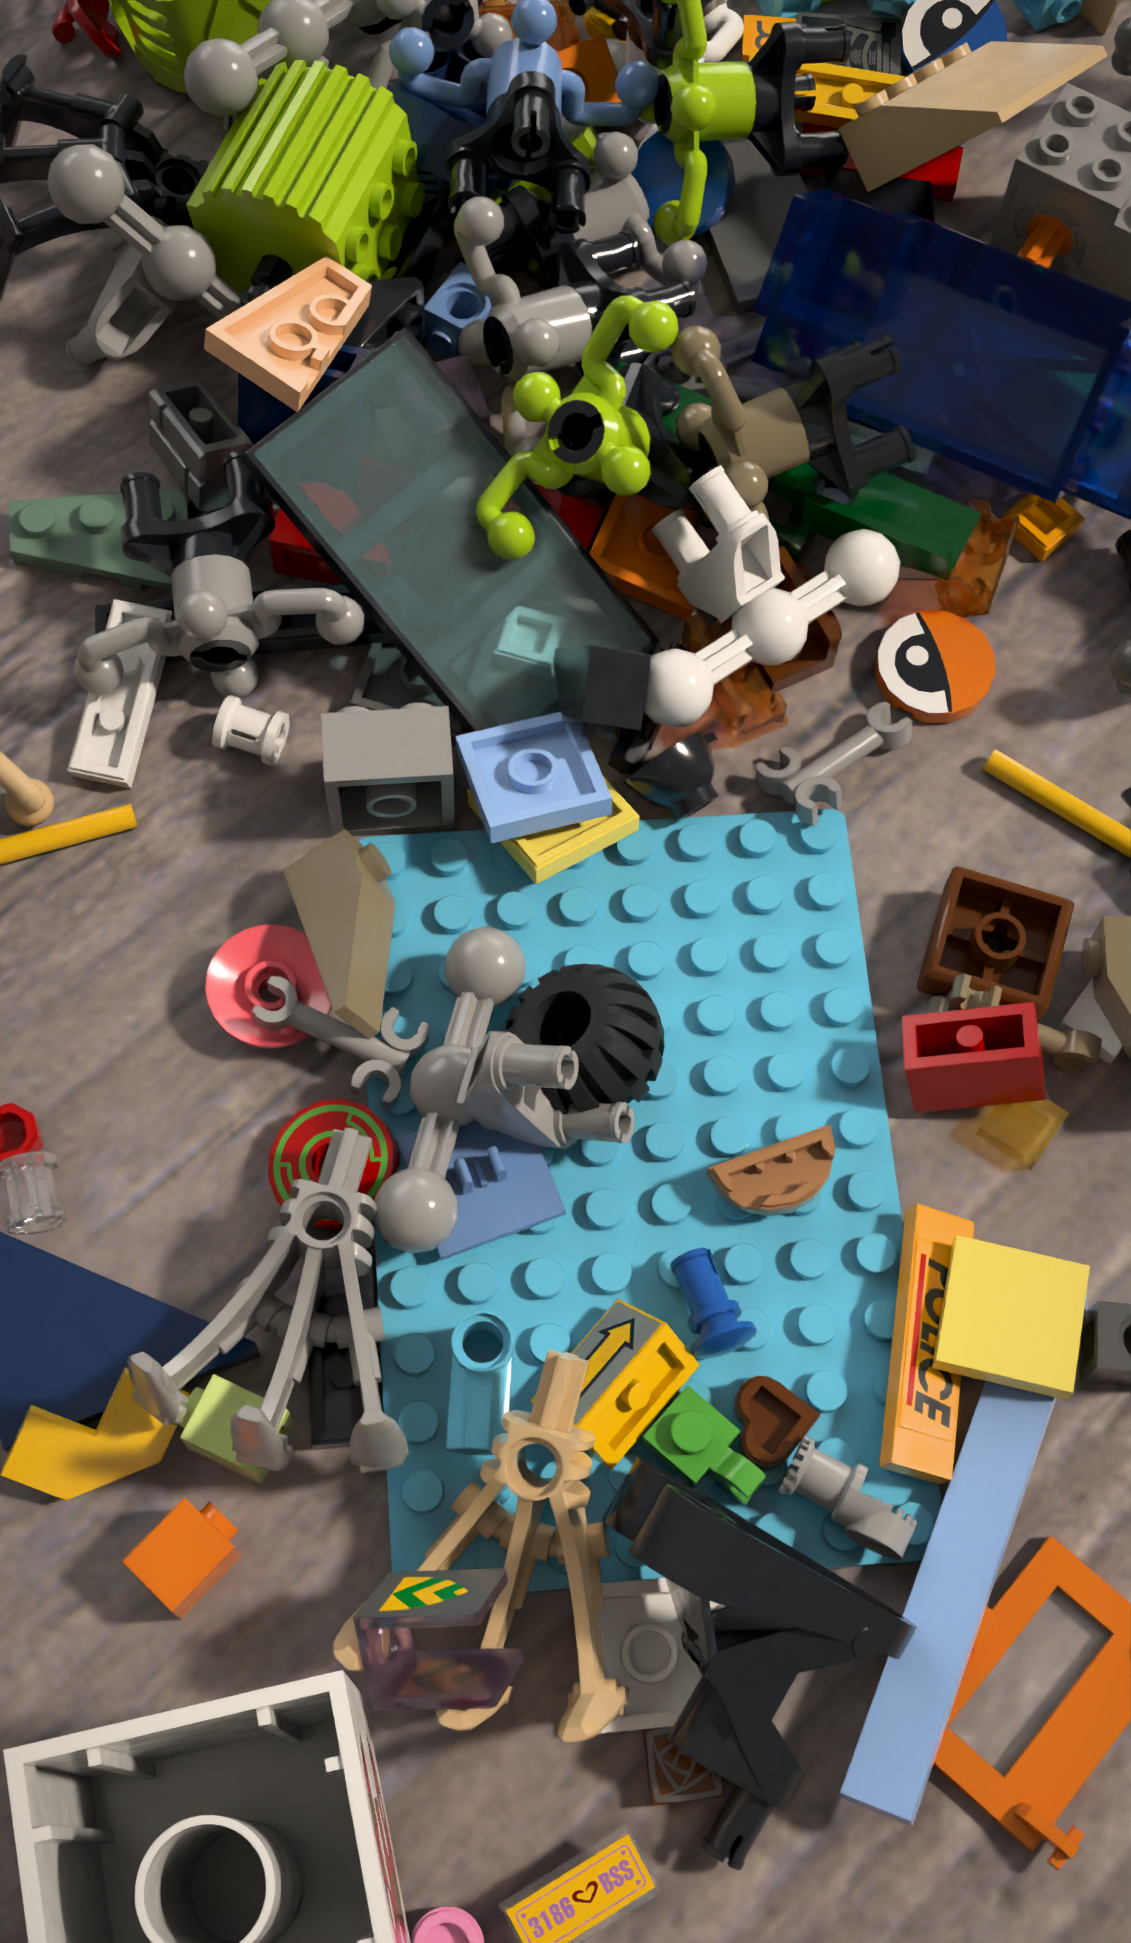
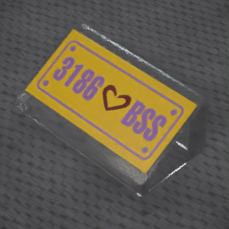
[498,1824,662,1943]

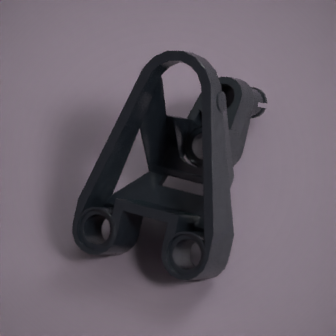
[602,1456,917,1870]

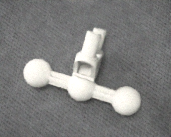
[644,465,900,727]

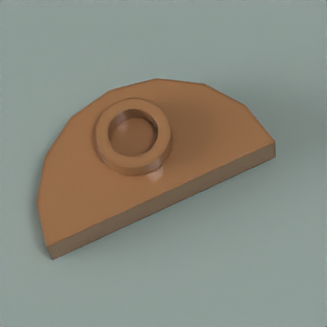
[706,1124,836,1217]

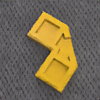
[1,1367,189,1501]

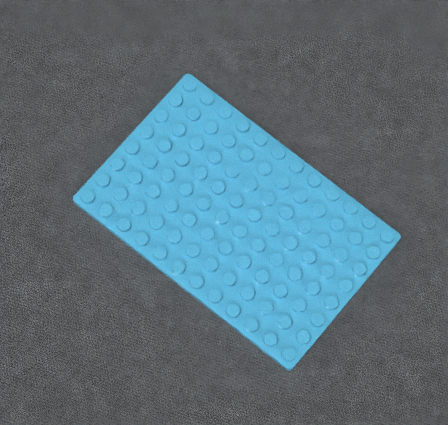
[359,809,942,1596]

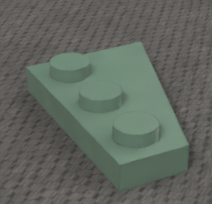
[9,488,190,591]

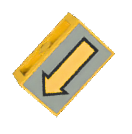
[530,1299,700,1470]

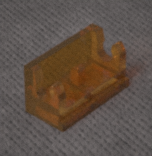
[681,613,788,748]

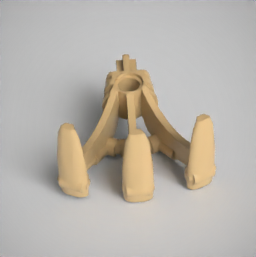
[333,1349,630,1743]

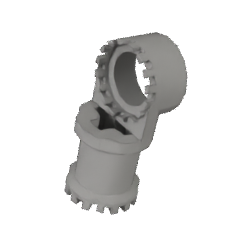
[778,1435,917,1560]

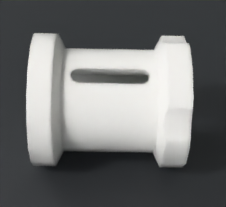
[212,695,290,766]

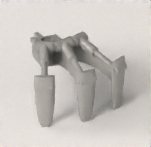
[127,1127,409,1473]

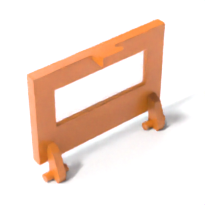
[933,1535,1131,1871]

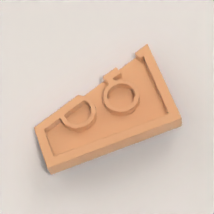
[204,256,372,413]

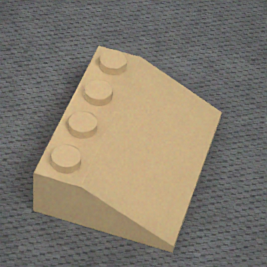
[839,41,1108,192]

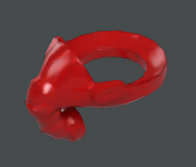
[52,0,122,59]

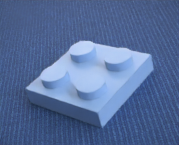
[455,712,612,844]

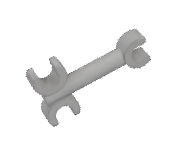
[755,701,912,826]
[252,976,429,1110]

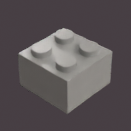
[321,703,455,837]

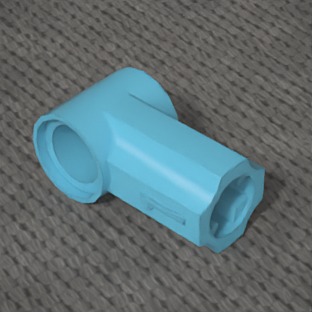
[446,1310,514,1456]

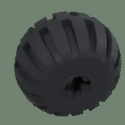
[505,964,665,1115]

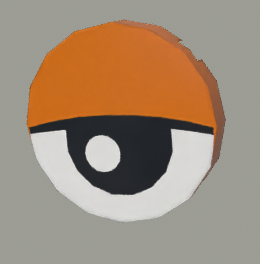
[874,611,996,723]

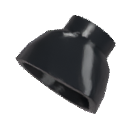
[623,731,719,822]

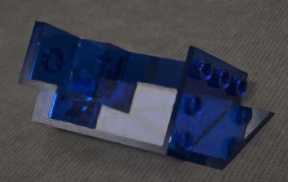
[752,189,1131,520]

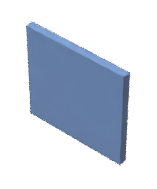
[396,1120,566,1261]

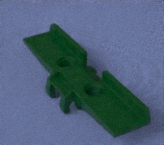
[616,360,982,580]

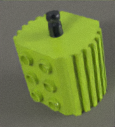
[186,60,425,306]

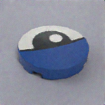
[900,0,1007,75]

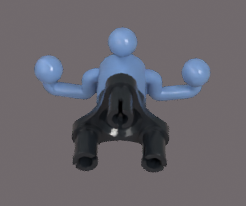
[389,0,659,234]

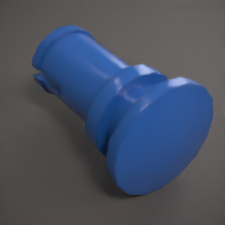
[670,1248,757,1359]

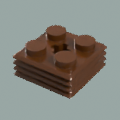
[917,866,1074,1023]

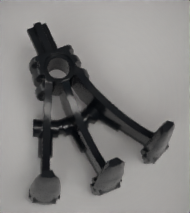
[0,54,208,301]

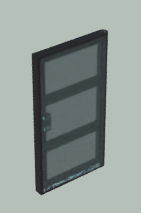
[240,327,660,733]

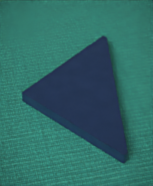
[0,1232,260,1453]

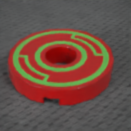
[268,1099,400,1231]

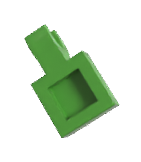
[642,1385,766,1505]

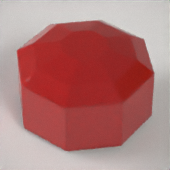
[0,1102,44,1173]

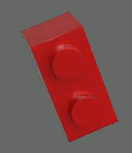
[902,1002,1046,1113]

